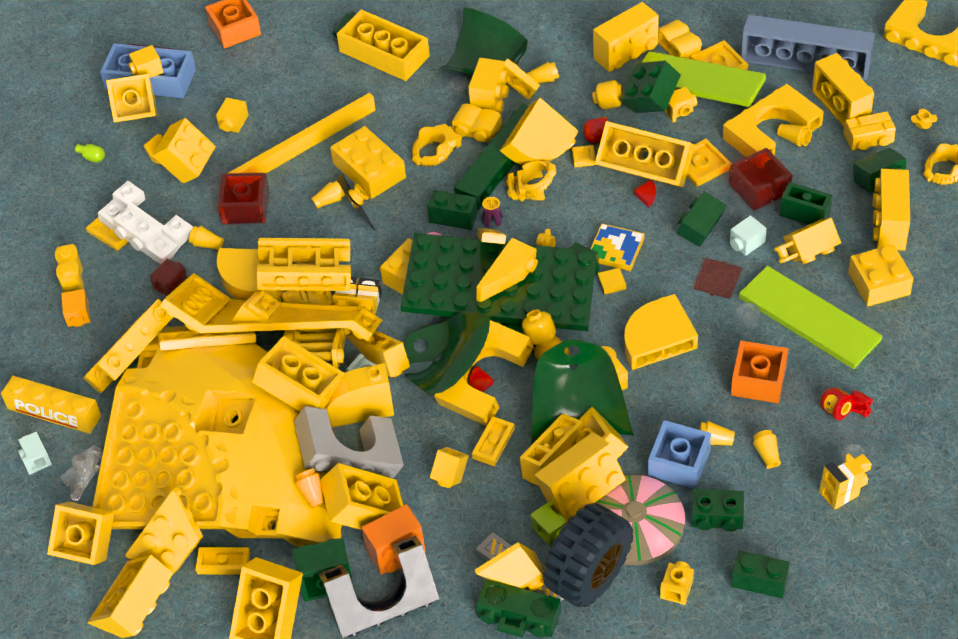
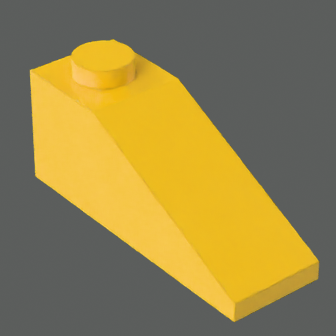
[477,238,538,302]
[347,330,410,377]
[520,413,583,486]

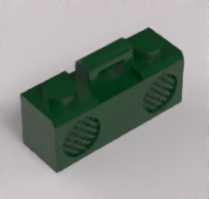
[476,579,561,638]

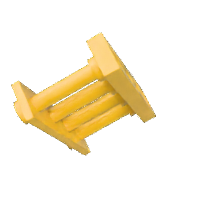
[83,299,173,393]
[283,328,351,369]

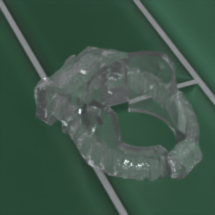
[60,445,103,501]

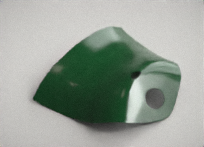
[430,7,528,74]
[404,313,490,395]
[531,339,634,445]

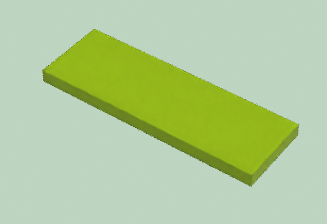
[642,51,766,107]
[739,266,883,369]

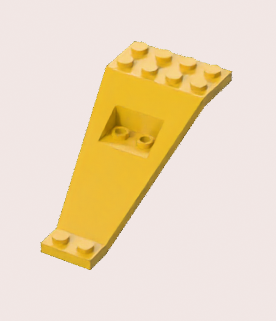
[160,273,382,341]

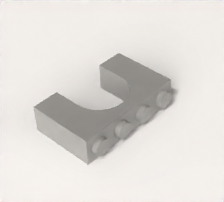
[294,406,404,479]

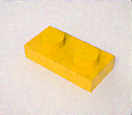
[504,59,540,100]
[472,416,515,467]
[196,547,251,575]

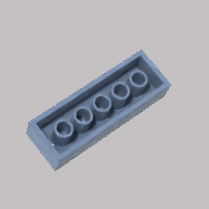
[741,14,875,80]

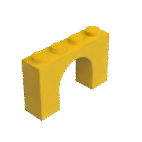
[883,0,958,67]
[723,84,824,167]
[434,320,534,427]

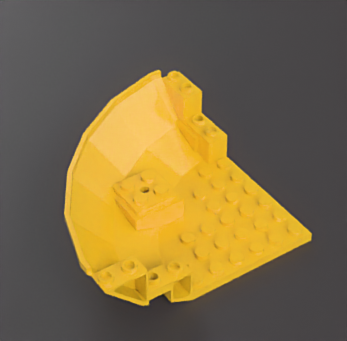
[92,326,342,547]

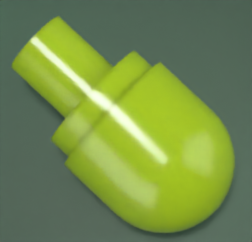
[75,144,105,163]

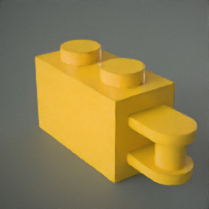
[774,218,841,264]

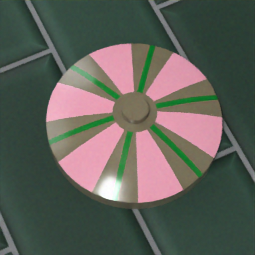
[595,475,685,565]

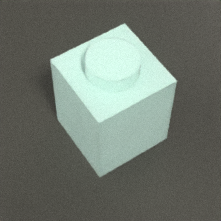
[730,215,767,256]

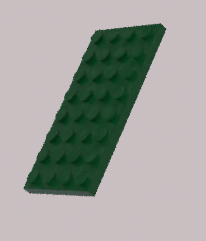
[400,233,597,332]

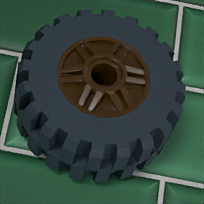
[542,503,634,607]

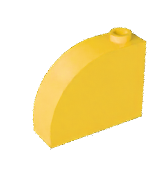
[500,98,578,165]
[217,248,283,302]
[624,294,698,370]
[324,363,394,428]

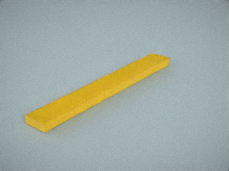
[227,93,376,191]

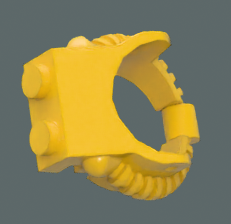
[412,124,462,167]
[923,143,958,185]
[506,160,556,201]

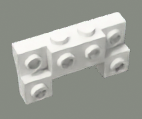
[98,181,193,266]

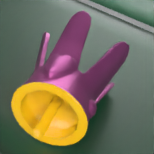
[481,197,504,228]

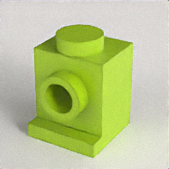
[530,501,567,547]

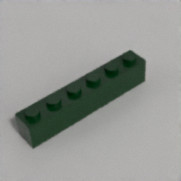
[454,103,528,210]

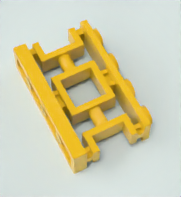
[257,238,351,291]

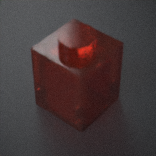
[150,258,187,296]

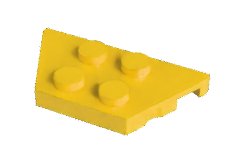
[125,487,203,574]

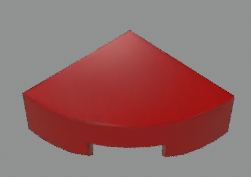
[634,180,656,208]
[470,366,494,392]

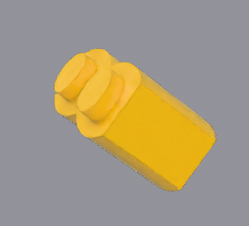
[658,19,702,59]
[452,104,503,143]
[55,244,84,293]

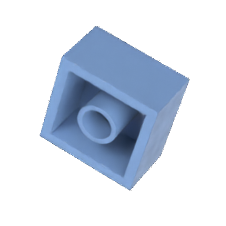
[648,420,712,489]

